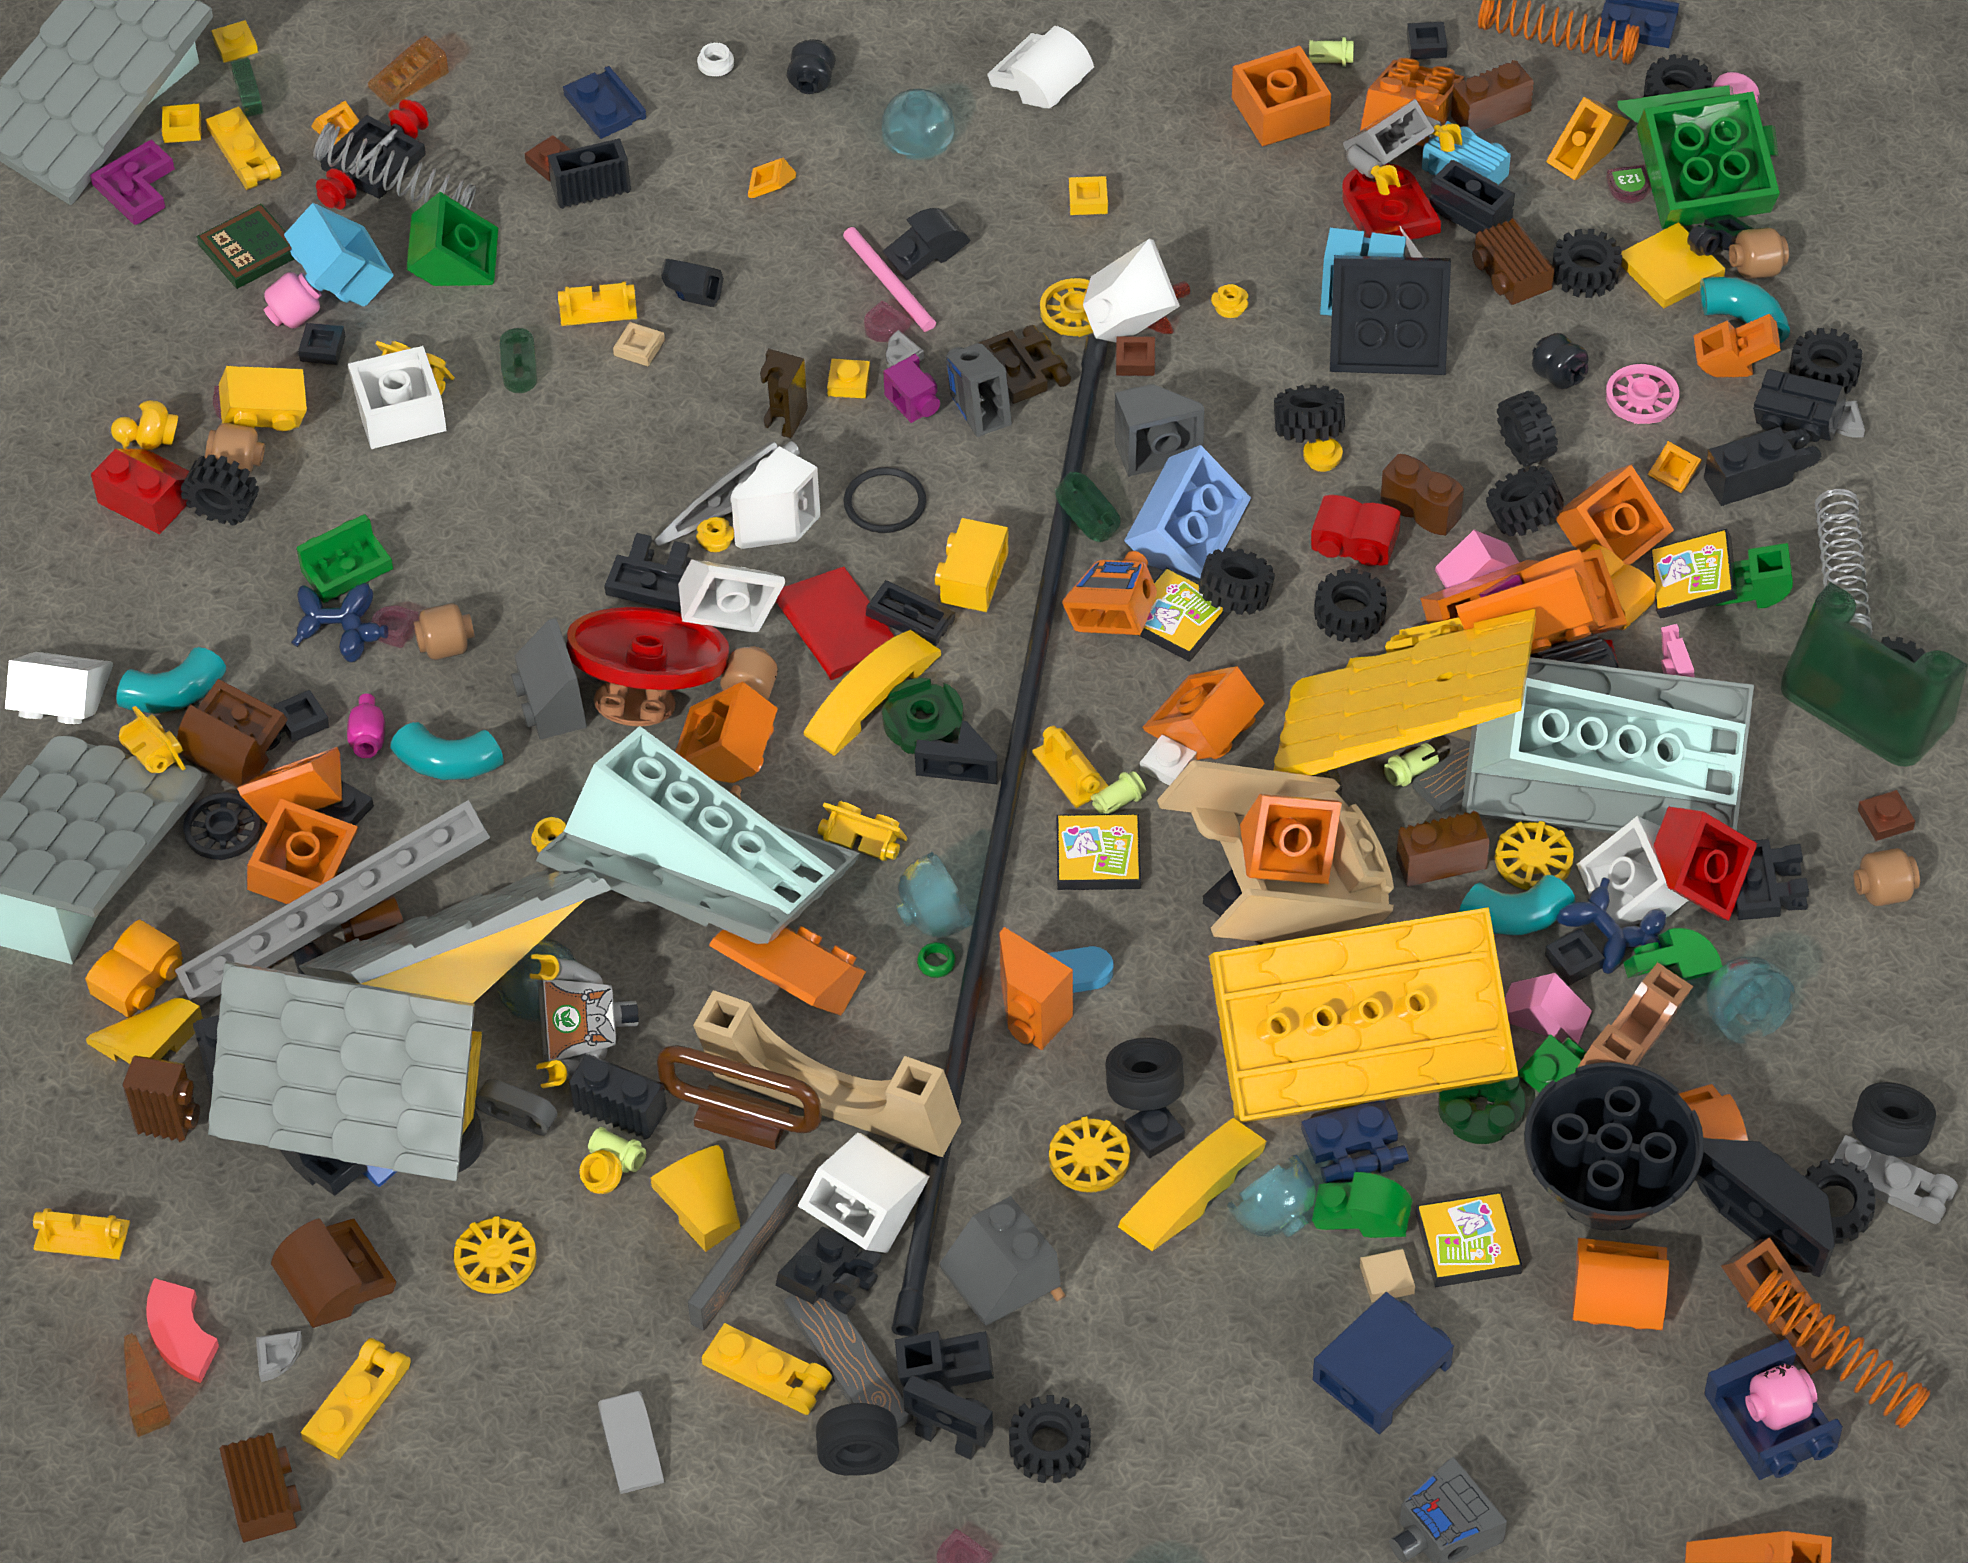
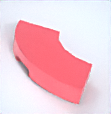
[146,1278,219,1383]

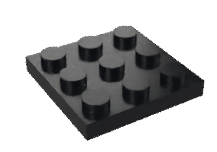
[1329,255,1451,375]

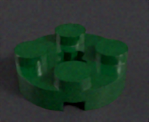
[882,678,964,754]
[1438,1076,1525,1144]

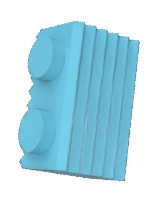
[1422,121,1511,185]

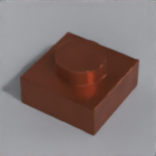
[524,135,571,182]
[1116,336,1155,376]
[1858,790,1915,841]

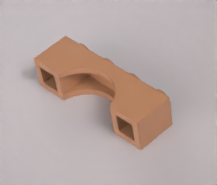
[1574,962,1693,1073]

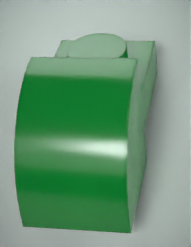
[1715,543,1793,608]
[1623,928,1723,981]
[1312,1172,1412,1238]

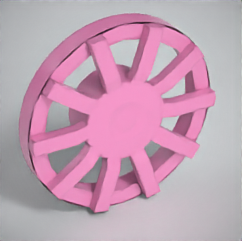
[1606,364,1679,424]

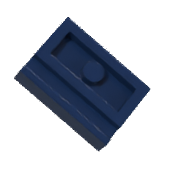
[1599,0,1680,48]
[563,66,646,139]

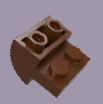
[177,679,288,788]
[271,1218,396,1328]

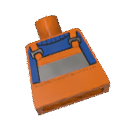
[1062,551,1157,635]

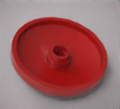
[566,607,729,690]

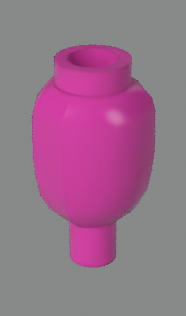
[347,693,385,758]

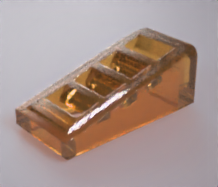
[368,35,449,107]
[124,1333,171,1437]

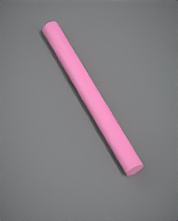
[843,227,936,332]

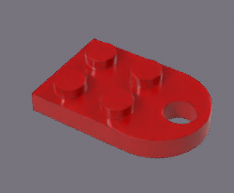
[1342,163,1441,240]

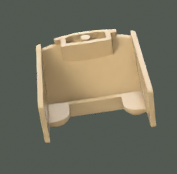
[1157,760,1394,944]

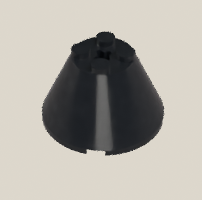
[1524,1062,1704,1231]

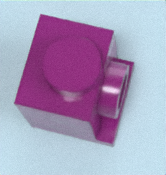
[883,354,940,423]

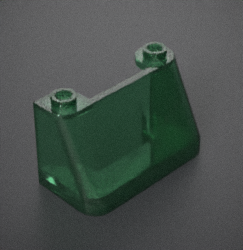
[1781,582,1968,767]

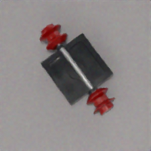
[316,99,429,210]

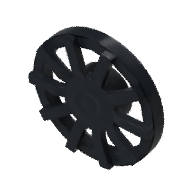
[183,793,262,861]

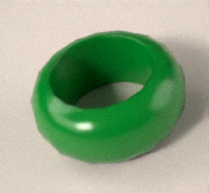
[917,942,956,978]

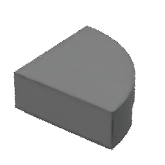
[886,330,924,368]
[1836,401,1865,437]
[256,1331,302,1382]

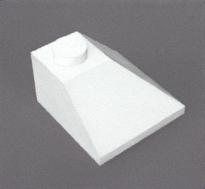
[1083,239,1180,342]

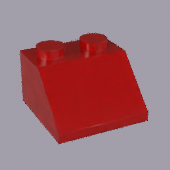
[91,449,189,535]
[1654,806,1758,921]

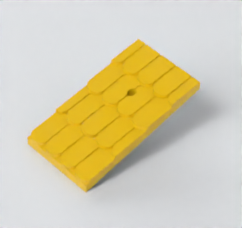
[1273,609,1536,776]
[1209,907,1518,1123]

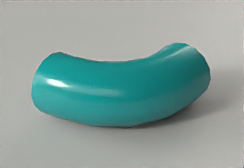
[1700,277,1790,343]
[116,647,226,714]
[390,722,504,780]
[1459,875,1575,935]

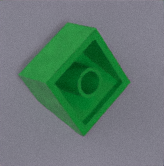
[406,192,499,286]

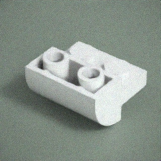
[987,26,1094,109]

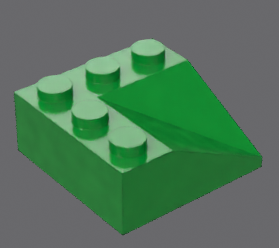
[1636,91,1780,229]

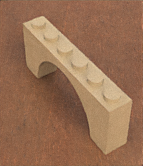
[693,990,961,1157]

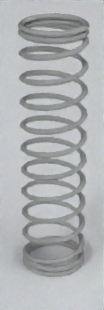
[313,122,476,209]
[1815,489,1873,647]

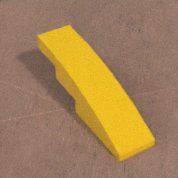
[1118,1118,1267,1251]

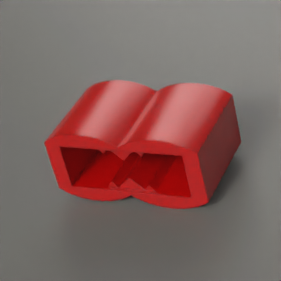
[1311,495,1401,566]

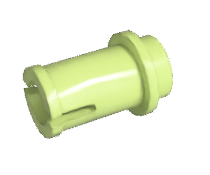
[1309,37,1354,67]
[1384,743,1439,786]
[1091,771,1146,814]
[588,1127,646,1173]

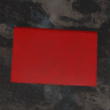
[775,566,895,681]

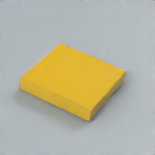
[1621,222,1725,309]

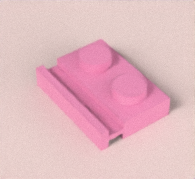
[1661,624,1694,677]

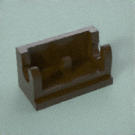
[760,348,808,439]

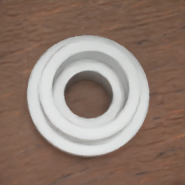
[697,43,734,76]

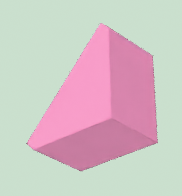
[1435,530,1519,588]
[1505,973,1592,1044]

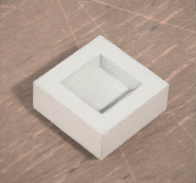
[1140,735,1197,786]

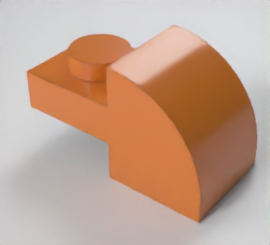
[1693,314,1781,377]

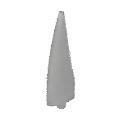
[654,441,800,546]

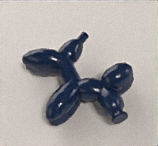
[291,583,389,662]
[1556,877,1666,974]

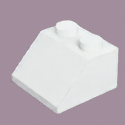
[348,346,447,449]
[678,559,785,632]
[5,652,113,724]
[1576,816,1689,928]

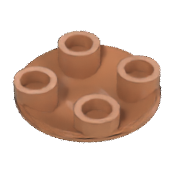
[594,681,675,726]

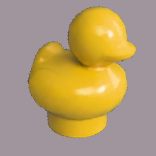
[111,400,178,450]

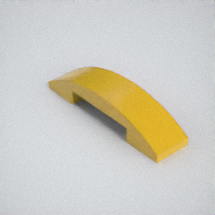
[804,630,941,756]

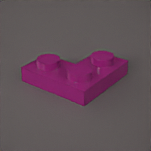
[90,139,175,225]

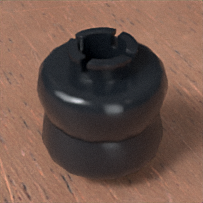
[786,39,836,94]
[1532,333,1589,389]

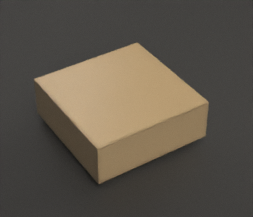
[613,322,665,366]
[1360,1249,1415,1303]

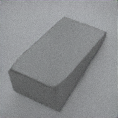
[598,1391,664,1494]

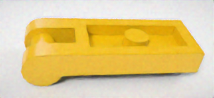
[205,106,282,190]
[701,1323,832,1415]
[300,1338,411,1460]

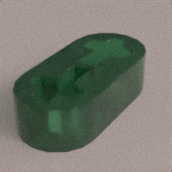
[230,57,264,118]
[499,328,537,393]
[1055,472,1121,542]

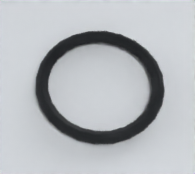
[843,467,926,533]

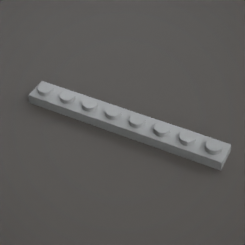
[175,800,490,1006]

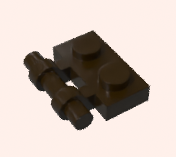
[978,325,1072,404]

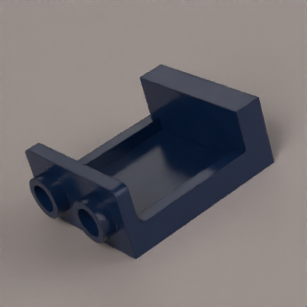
[1312,1291,1454,1435]
[1704,1339,1843,1480]

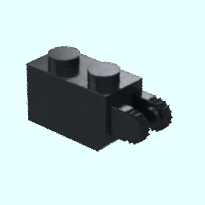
[1704,427,1822,506]

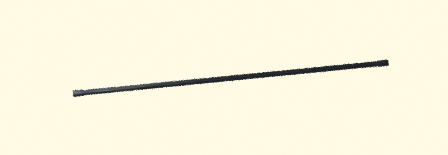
[891,334,1109,1337]

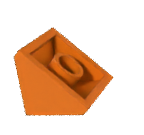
[237,747,342,824]
[1240,794,1342,884]

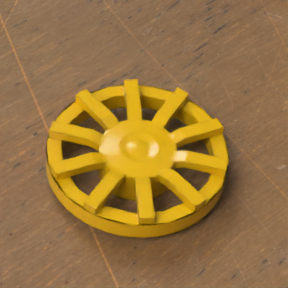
[1040,278,1094,337]
[1495,821,1574,890]
[1049,1116,1130,1192]
[453,1216,537,1294]

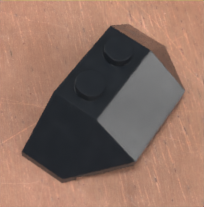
[1695,1138,1835,1278]

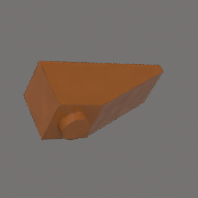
[1721,1238,1845,1375]

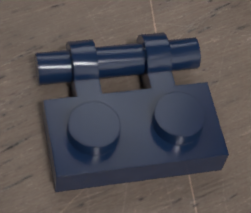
[1301,1100,1409,1183]

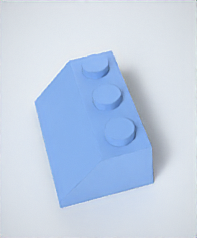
[1124,445,1251,582]

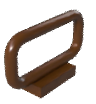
[657,1045,822,1150]

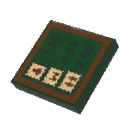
[197,203,295,289]

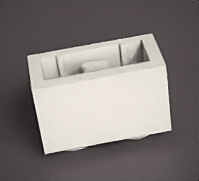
[731,446,821,549]
[798,1133,930,1253]

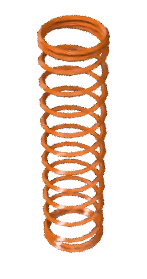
[1478,0,1640,65]
[1747,1270,1931,1428]

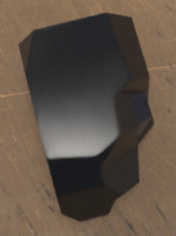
[661,258,724,307]

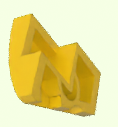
[86,998,203,1064]
[650,1145,741,1252]

